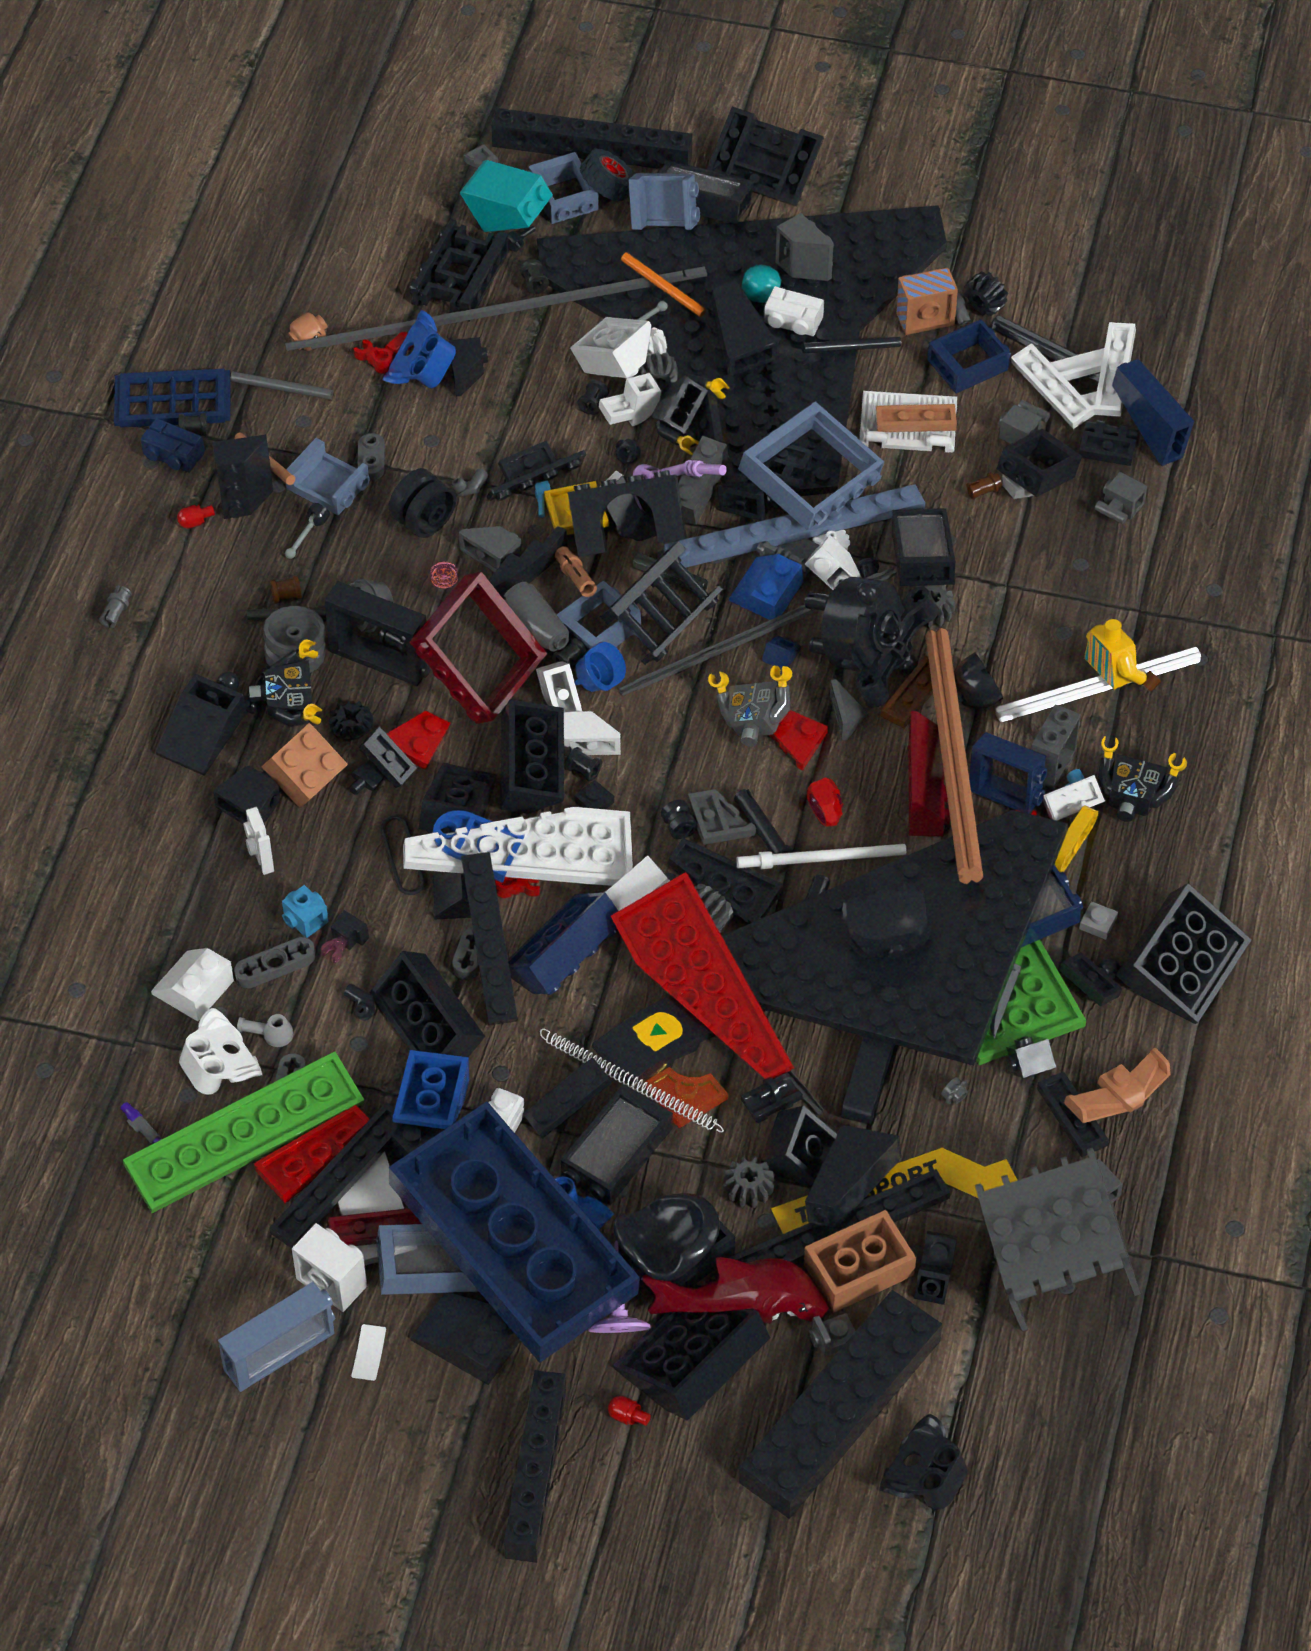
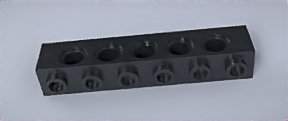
[504,1370,566,1563]

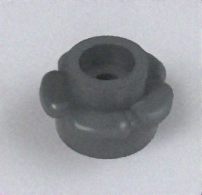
[941,1077,968,1105]

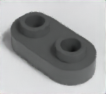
[358,433,385,480]

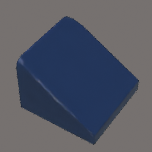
[762,635,802,670]

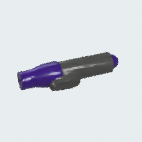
[121,1102,161,1144]

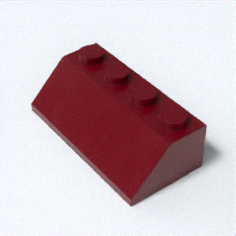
[908,711,950,837]

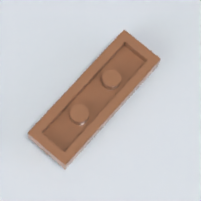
[876,404,957,432]

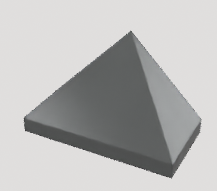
[830,679,868,741]

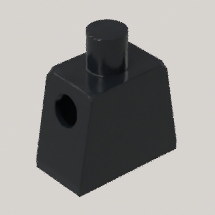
[213,766,280,824]

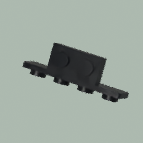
[486,440,587,501]

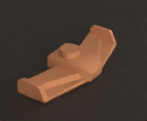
[1064,1048,1171,1123]

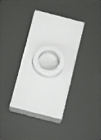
[1043,775,1105,821]

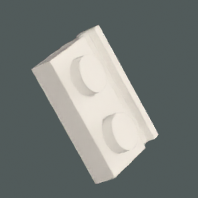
[243,807,274,875]

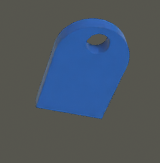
[432,810,525,883]

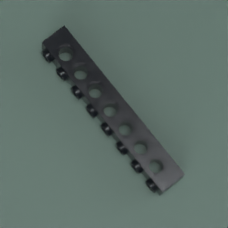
[491,108,693,169]

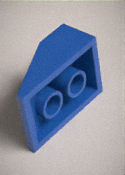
[392,1050,469,1129]

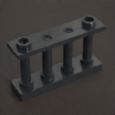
[600,541,723,665]

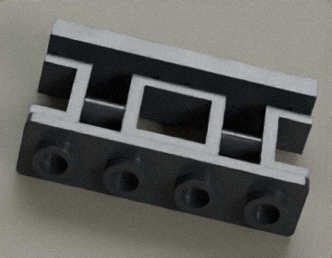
[410,219,509,322]

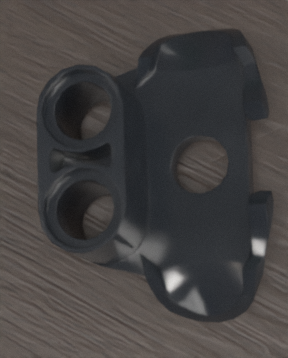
[879,1414,968,1510]

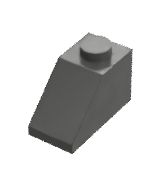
[459,526,522,572]

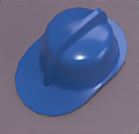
[574,642,626,692]

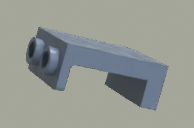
[629,173,700,230]
[286,438,370,515]

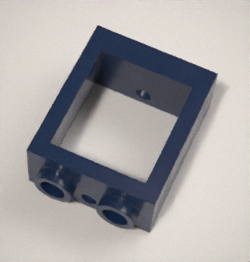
[928,319,1011,393]
[969,732,1047,814]

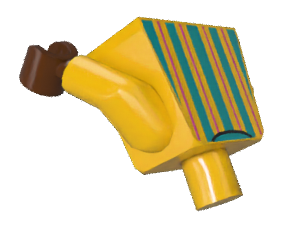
[1085,619,1161,691]

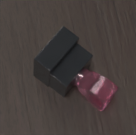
[321,910,369,963]

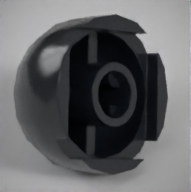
[954,652,1004,709]

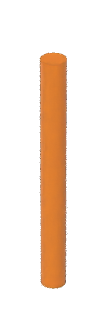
[621,252,706,317]

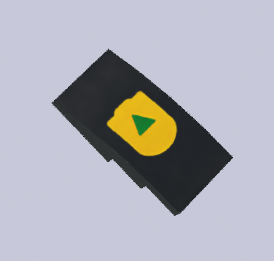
[591,995,716,1085]

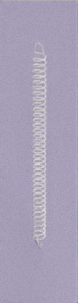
[540,1029,724,1132]

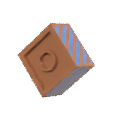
[896,268,958,335]

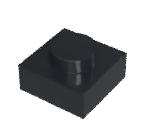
[574,780,614,810]

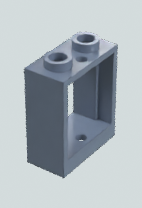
[529,152,598,224]
[557,581,641,651]

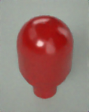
[177,505,215,529]
[608,1396,651,1426]

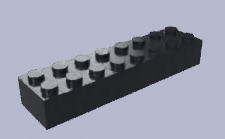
[739,1290,942,1519]

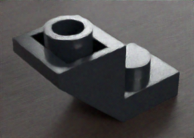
[914,1231,958,1305]

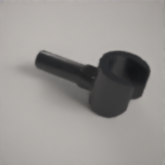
[508,226,536,252]

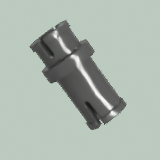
[99,585,132,628]

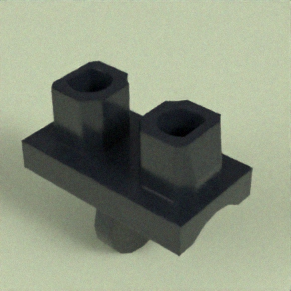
[741,1073,803,1123]

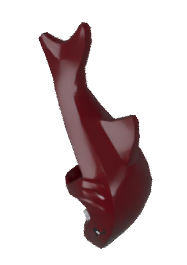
[641,1257,829,1324]

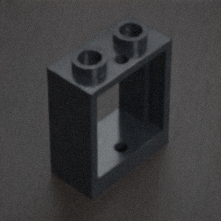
[996,428,1082,497]

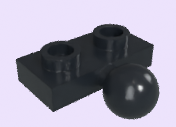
[683,394,723,447]
[1059,952,1123,1007]

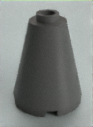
[503,582,569,651]

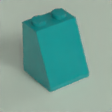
[460,160,553,232]

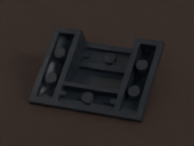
[707,106,824,207]

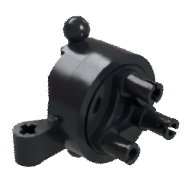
[804,577,939,708]

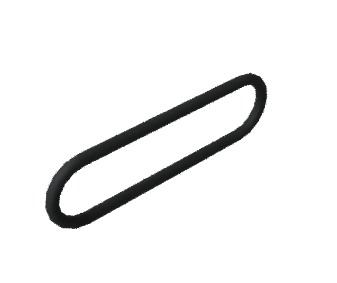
[380,815,425,895]

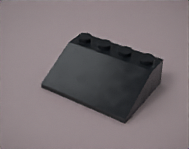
[1116,883,1252,1024]
[613,1284,771,1421]

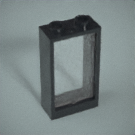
[657,160,754,224]
[892,508,956,586]
[561,1084,673,1205]

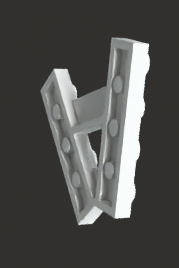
[1011,322,1136,429]

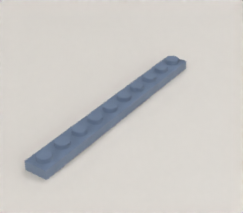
[664,484,925,568]

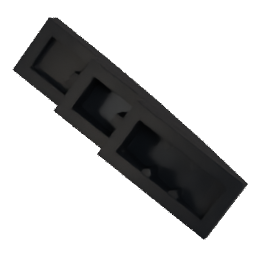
[489,526,567,599]

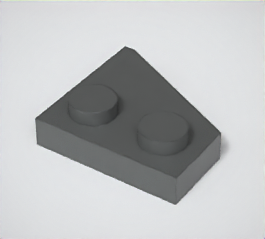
[687,789,756,845]

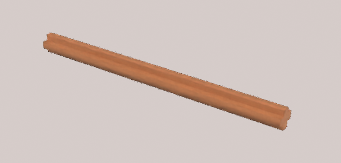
[925,628,983,884]

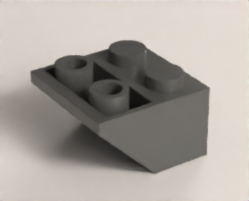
[776,213,834,281]

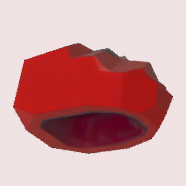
[807,777,844,826]

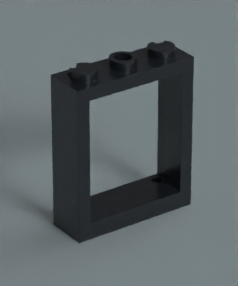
[324,581,430,686]

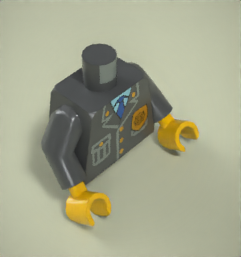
[708,666,792,747]

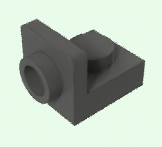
[809,1313,856,1357]

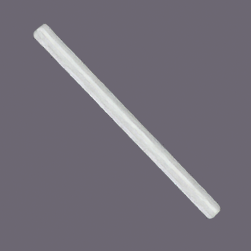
[995,647,1201,722]

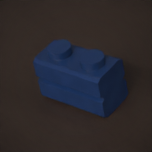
[141,418,205,473]

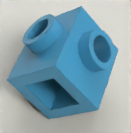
[282,885,329,938]

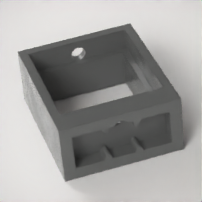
[1027,704,1081,793]

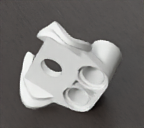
[179,1008,262,1094]

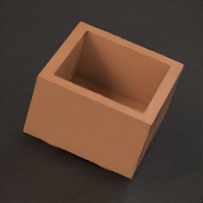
[261,723,348,808]

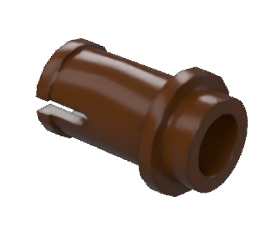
[966,472,1002,499]

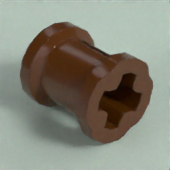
[270,575,302,604]

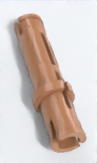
[555,546,597,597]

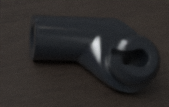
[344,983,375,1021]

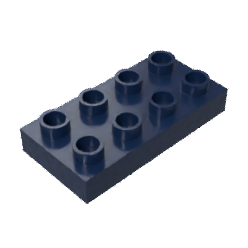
[389,1101,640,1363]

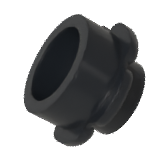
[615,438,641,464]

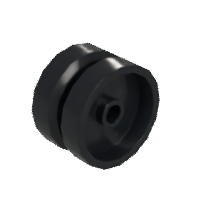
[388,468,457,538]

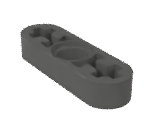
[234,937,316,988]

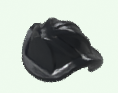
[614,1193,720,1281]

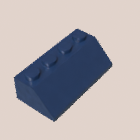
[508,892,618,995]

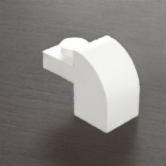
[599,373,661,426]

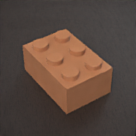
[804,1210,916,1313]

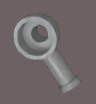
[237,1014,293,1047]

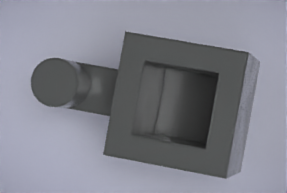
[998,400,1050,444]
[1095,472,1147,524]

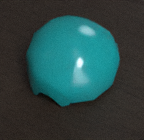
[741,265,781,303]

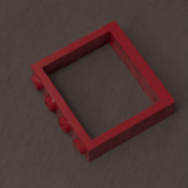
[410,572,547,724]

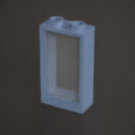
[376,1224,479,1295]
[218,1282,335,1392]

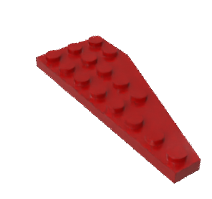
[611,872,794,1079]

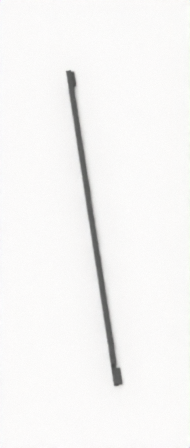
[285,266,707,351]

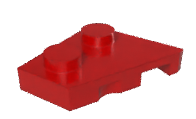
[769,710,828,771]
[387,711,450,770]

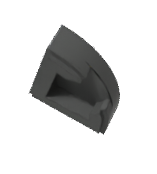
[463,144,498,168]

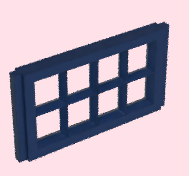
[114,369,231,427]

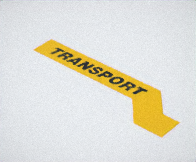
[771,1148,1018,1234]

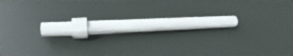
[736,844,906,869]

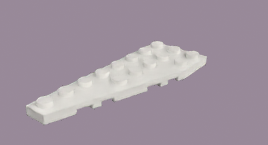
[403,807,633,886]

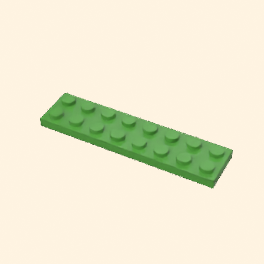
[123,1051,364,1213]

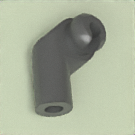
[955,293,971,325]
[451,469,488,497]

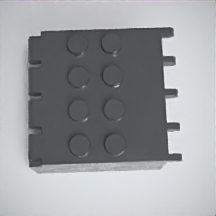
[975,1147,1141,1331]

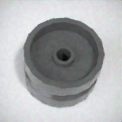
[264,606,325,673]

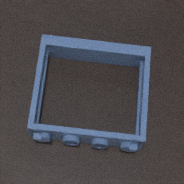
[738,401,884,530]

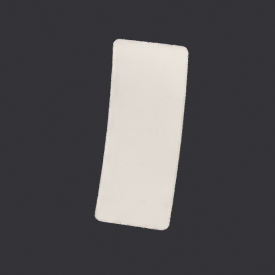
[351,1324,386,1381]

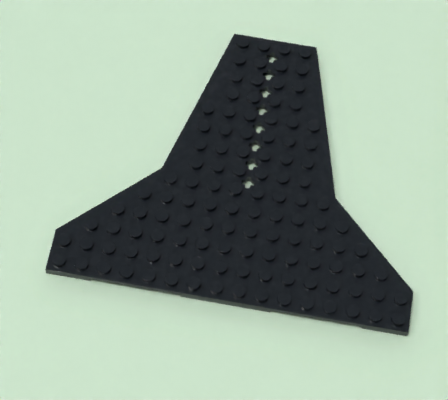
[537,205,947,499]

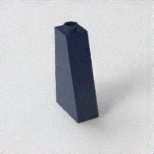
[1112,359,1194,466]

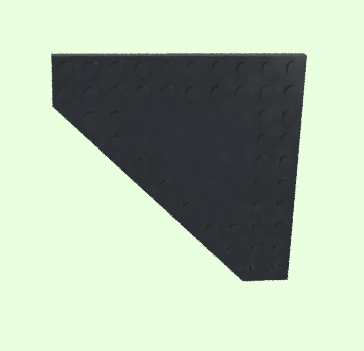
[722,810,1068,1066]

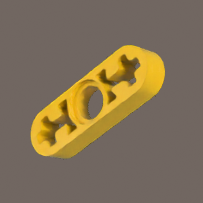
[1055,805,1098,872]

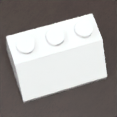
[570,317,651,378]

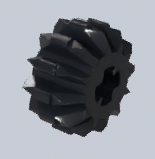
[964,271,1008,317]

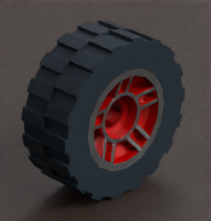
[580,148,635,202]

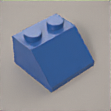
[729,554,804,620]

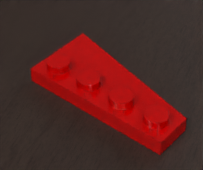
[254,1105,370,1204]

